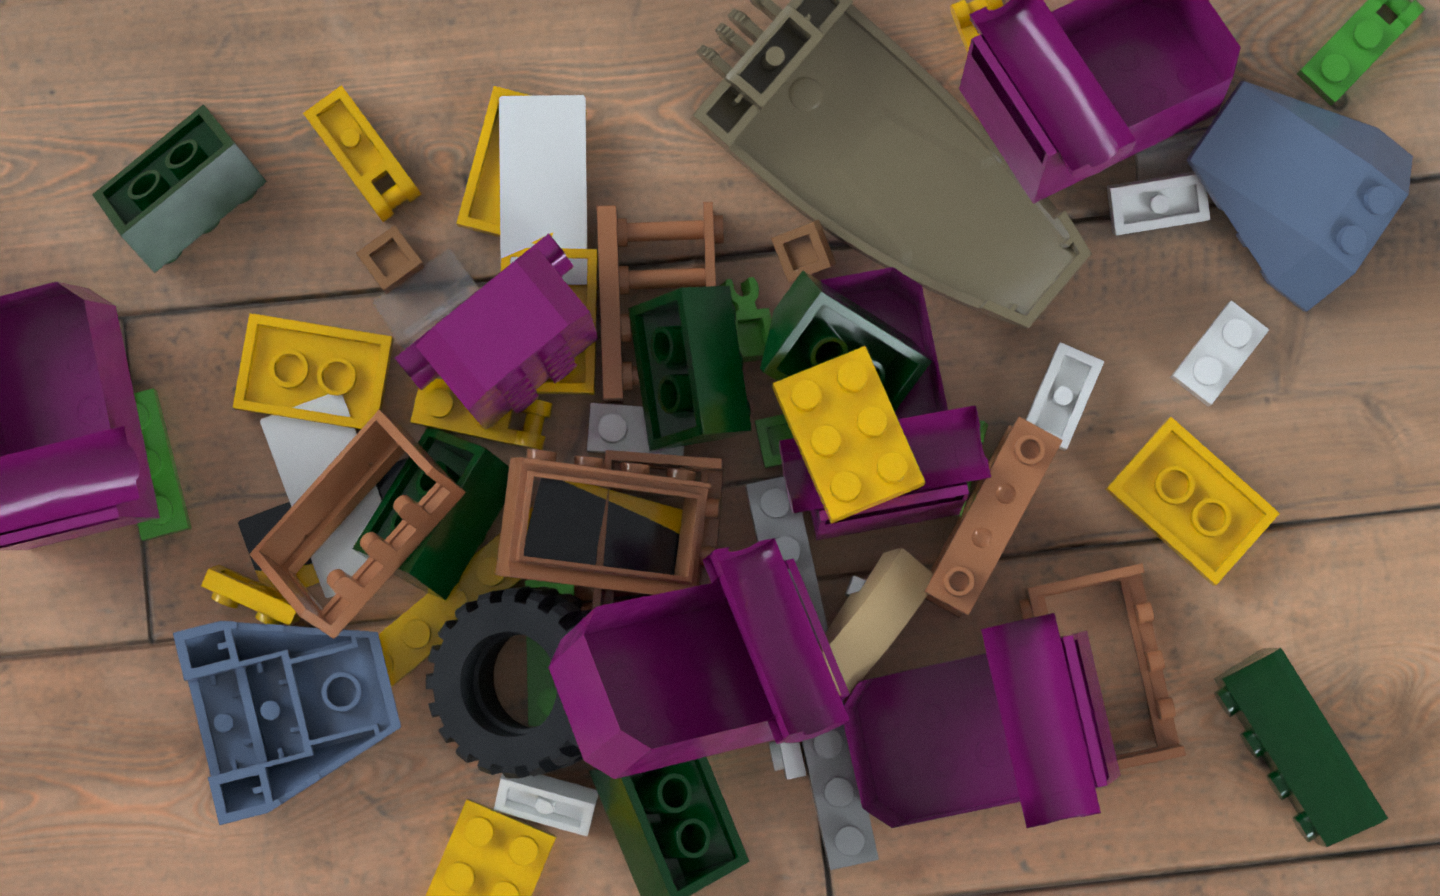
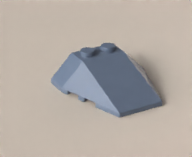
[1186,81,1413,312]
[173,621,401,825]

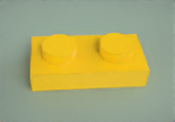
[201,564,301,626]

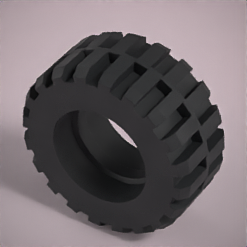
[426,586,593,778]

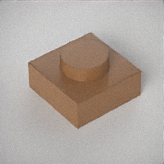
[771,219,836,283]
[356,225,425,295]

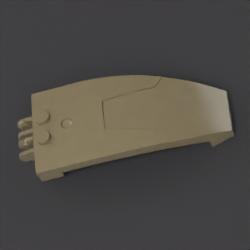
[690,0,1092,329]

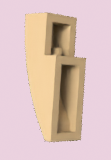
[818,548,933,696]

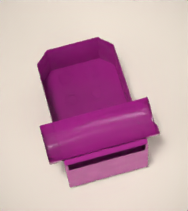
[959,0,1241,204]
[394,233,598,430]
[779,267,991,541]
[0,282,160,550]
[548,538,850,779]
[844,613,1121,828]

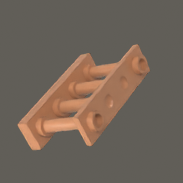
[597,202,724,403]
[924,417,1063,618]

